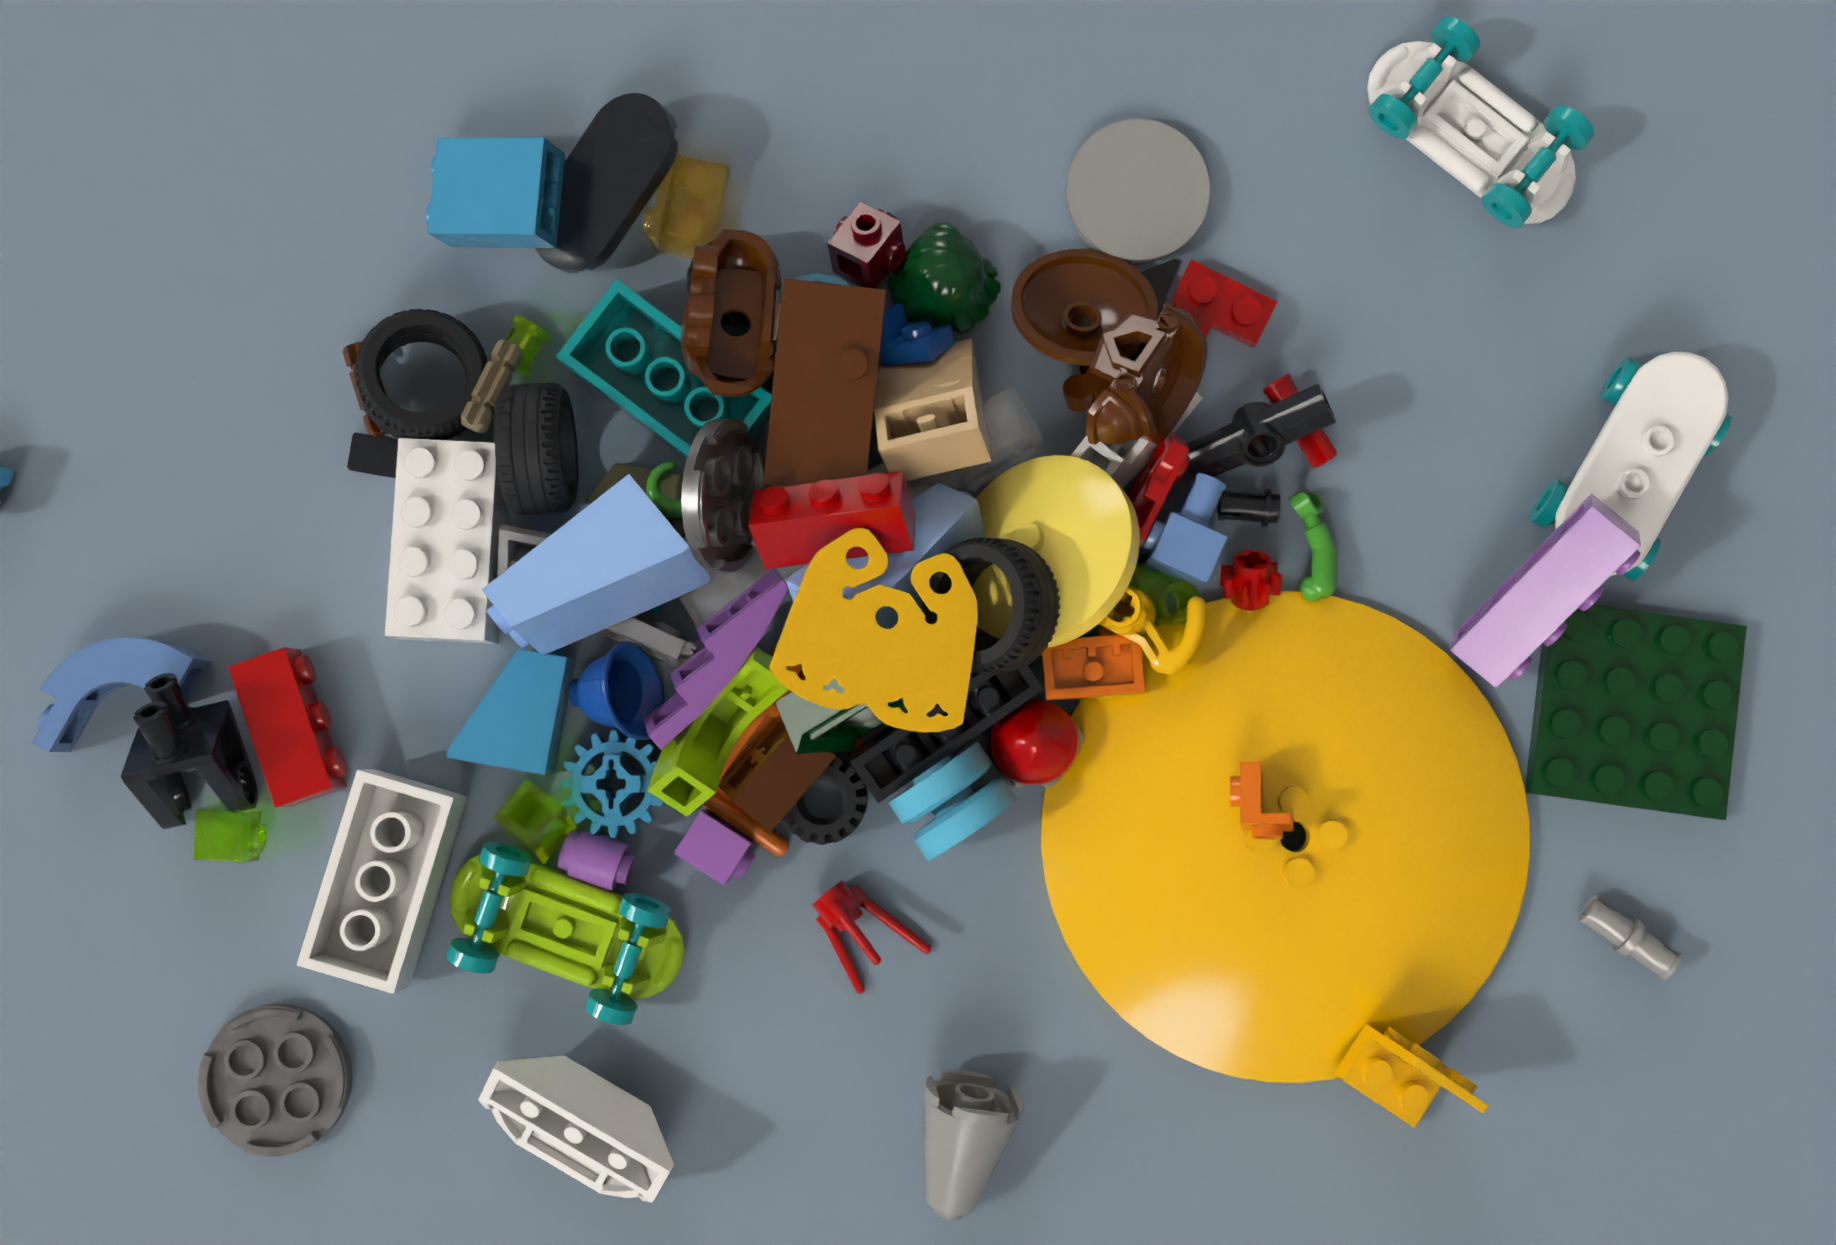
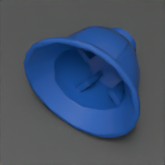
[568,641,665,740]

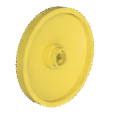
[972,455,1140,648]

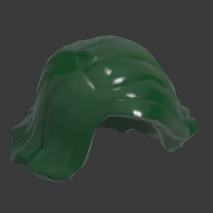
[887,222,1001,334]

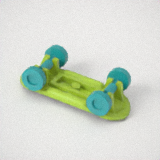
[446,842,685,1025]

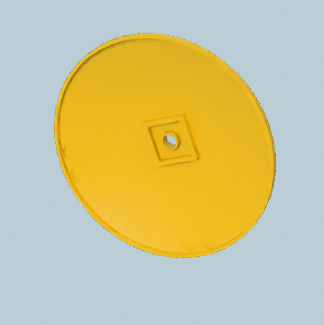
[1040,591,1530,1083]

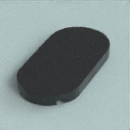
[536,93,678,273]

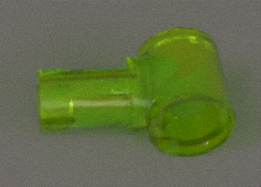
[1129,561,1201,625]

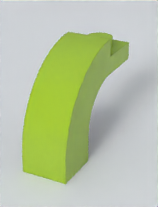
[647,646,792,817]

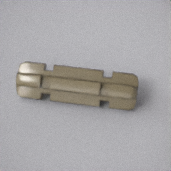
[461,339,522,433]

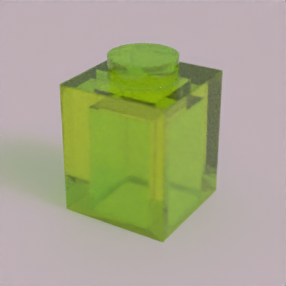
[493,779,576,864]

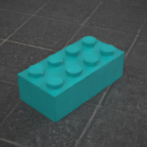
[556,278,772,459]

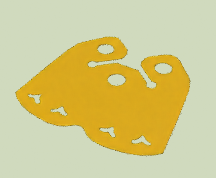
[769,528,978,732]

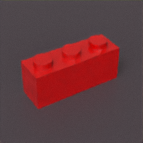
[748,471,916,569]
[228,647,347,808]

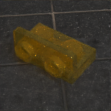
[643,149,730,259]

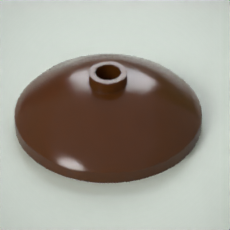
[1011,249,1158,366]

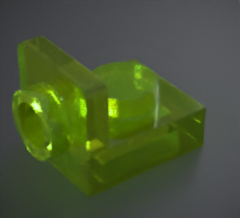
[193,810,267,863]

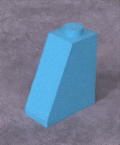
[446,647,576,775]

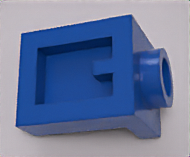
[879,303,955,365]

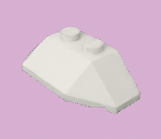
[478,1055,674,1203]

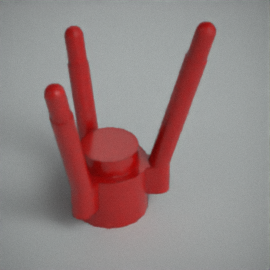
[812,880,931,994]

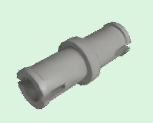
[1578,895,1682,980]

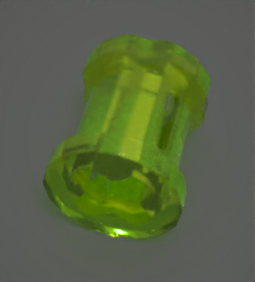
[490,314,552,378]

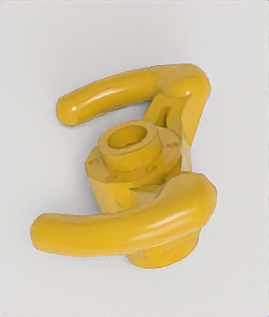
[1097,585,1206,674]

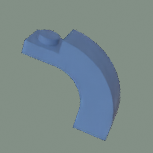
[32,637,211,752]

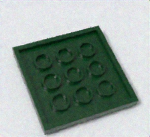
[1525,605,1747,820]

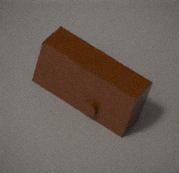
[763,278,886,486]

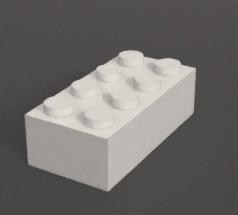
[385,438,507,644]
[297,769,468,994]

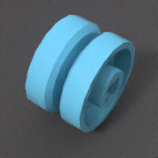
[888,741,1017,861]

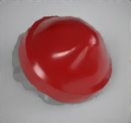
[988,699,1084,789]

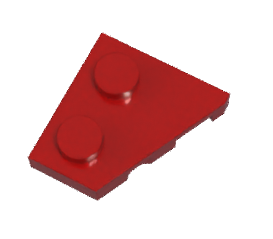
[1127,431,1190,546]

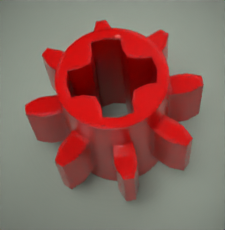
[1220,549,1282,611]

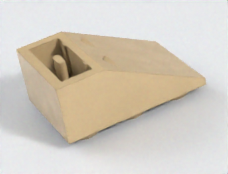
[874,338,992,481]

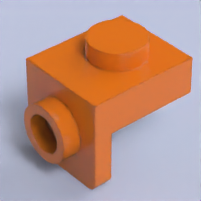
[1230,762,1294,840]

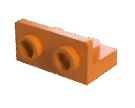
[1041,627,1145,701]

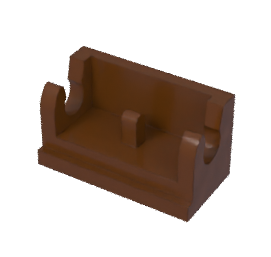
[718,715,836,833]

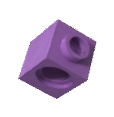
[674,809,756,885]

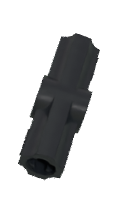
[1187,384,1336,478]

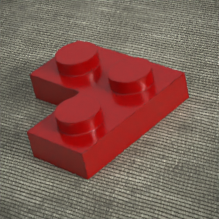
[1171,259,1278,348]

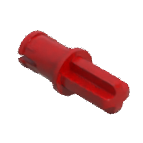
[1262,373,1337,468]

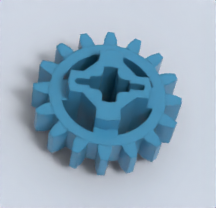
[559,730,666,838]

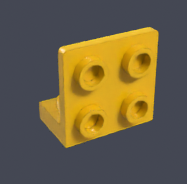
[1333,1024,1489,1128]

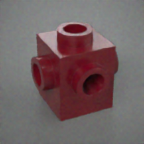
[827,202,906,289]

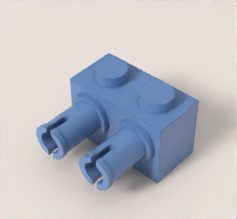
[1139,473,1227,591]

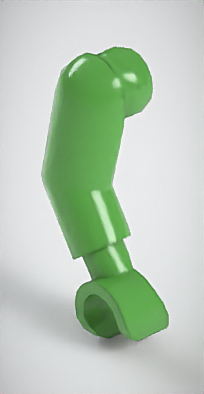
[1288,492,1338,602]

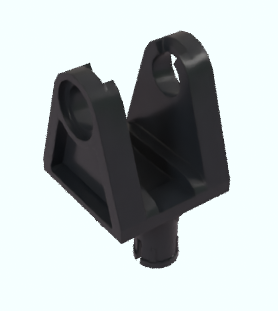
[121,673,258,829]

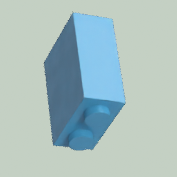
[426,137,565,248]

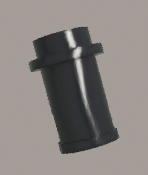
[1218,489,1281,527]

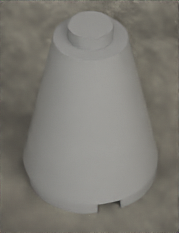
[924,1070,1024,1220]

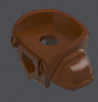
[681,229,781,398]
[1062,299,1207,445]

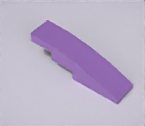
[643,568,788,750]

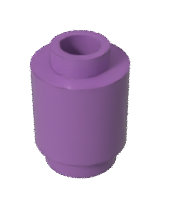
[557,829,636,891]

